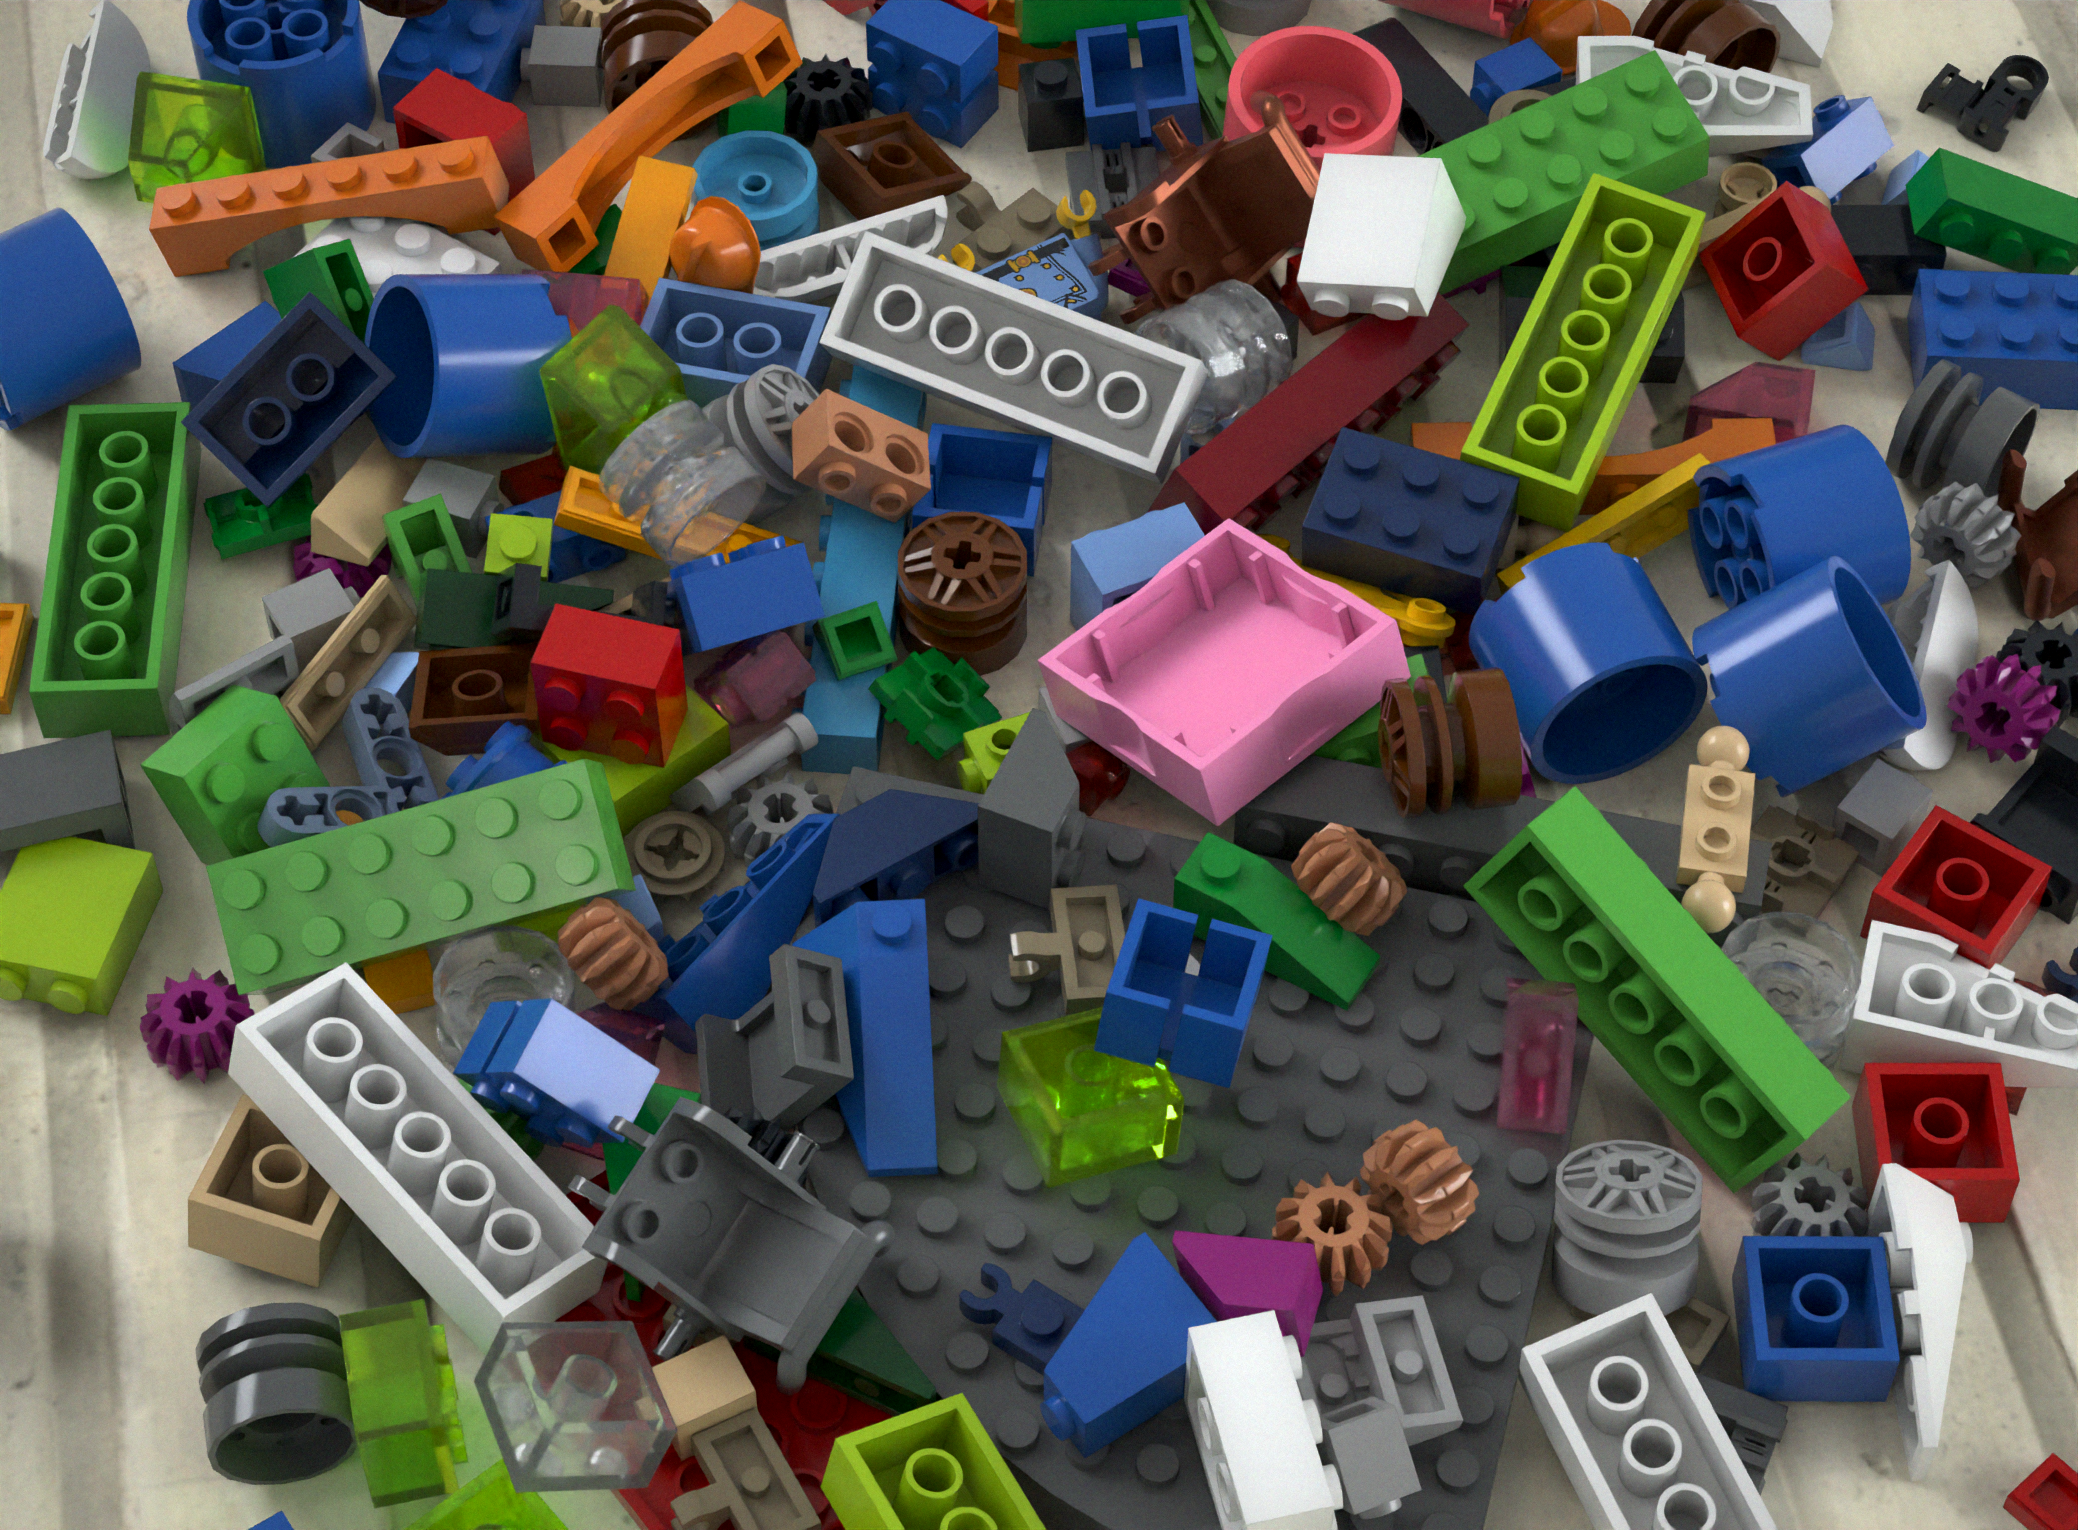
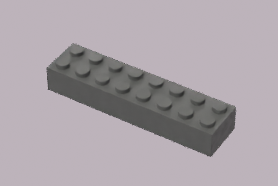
[1233,755,1772,976]

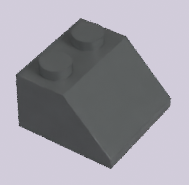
[978,708,1086,910]

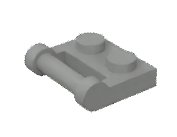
[669,712,818,816]

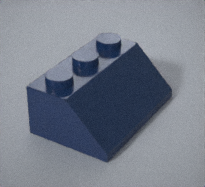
[181,291,398,508]

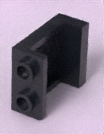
[491,563,676,641]
[1970,725,2078,925]

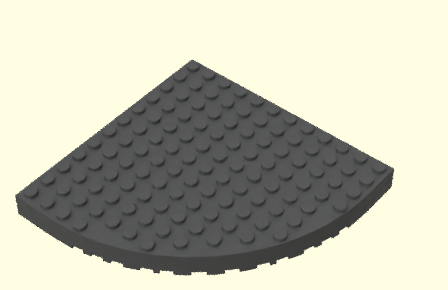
[793,766,1595,1530]

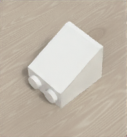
[1297,153,1466,320]

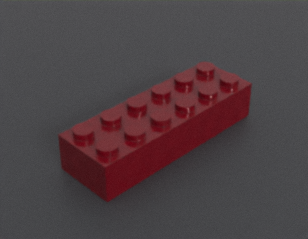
[1147,292,1469,535]

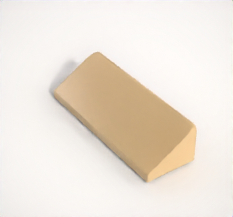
[311,435,427,567]
[279,575,417,751]

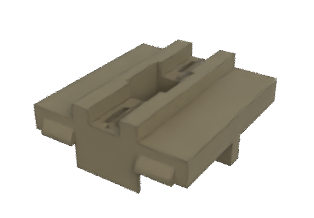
[1750,805,1860,935]

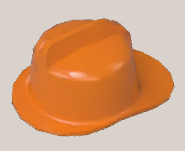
[1509,0,1632,76]
[669,196,761,294]

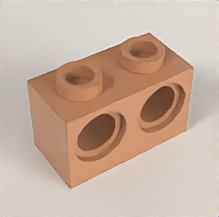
[792,389,931,523]

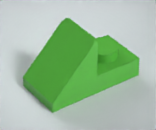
[382,493,473,609]

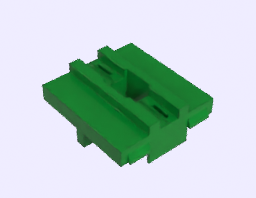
[203,473,318,560]
[868,647,1002,761]

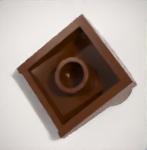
[812,111,972,221]
[409,643,540,756]

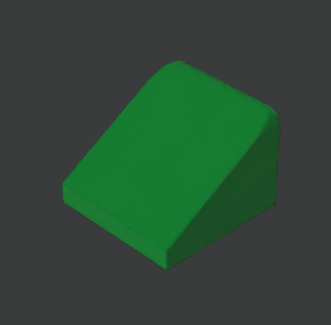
[812,601,898,681]

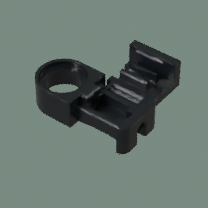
[1916,55,2049,152]

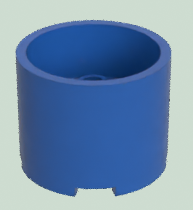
[187,0,376,169]
[0,207,141,431]
[365,274,574,458]
[1688,425,1911,610]
[1469,542,1708,784]
[1692,556,1927,797]

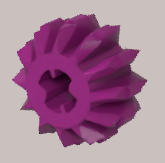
[1946,654,2061,763]
[140,967,255,1084]

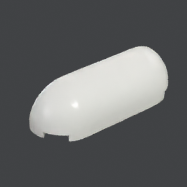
[43,0,150,179]
[753,195,948,303]
[1877,560,1979,771]

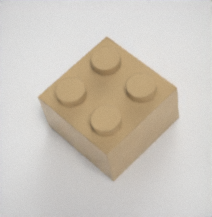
[188,1094,355,1288]

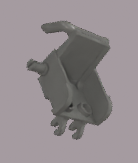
[568,1097,895,1396]

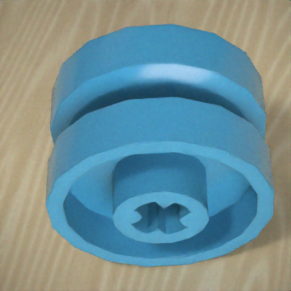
[692,130,820,251]

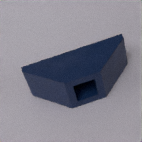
[813,789,979,928]

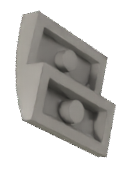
[168,634,300,737]
[1296,1295,1463,1446]

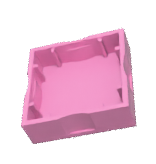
[1037,518,1411,826]

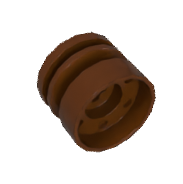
[599,0,721,143]
[1631,0,1781,73]
[898,512,1027,676]
[1378,667,1522,819]

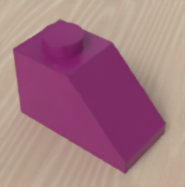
[1172,1230,1323,1357]

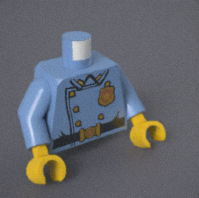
[938,190,1109,321]

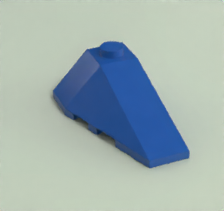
[626,814,840,1054]
[792,899,938,1177]

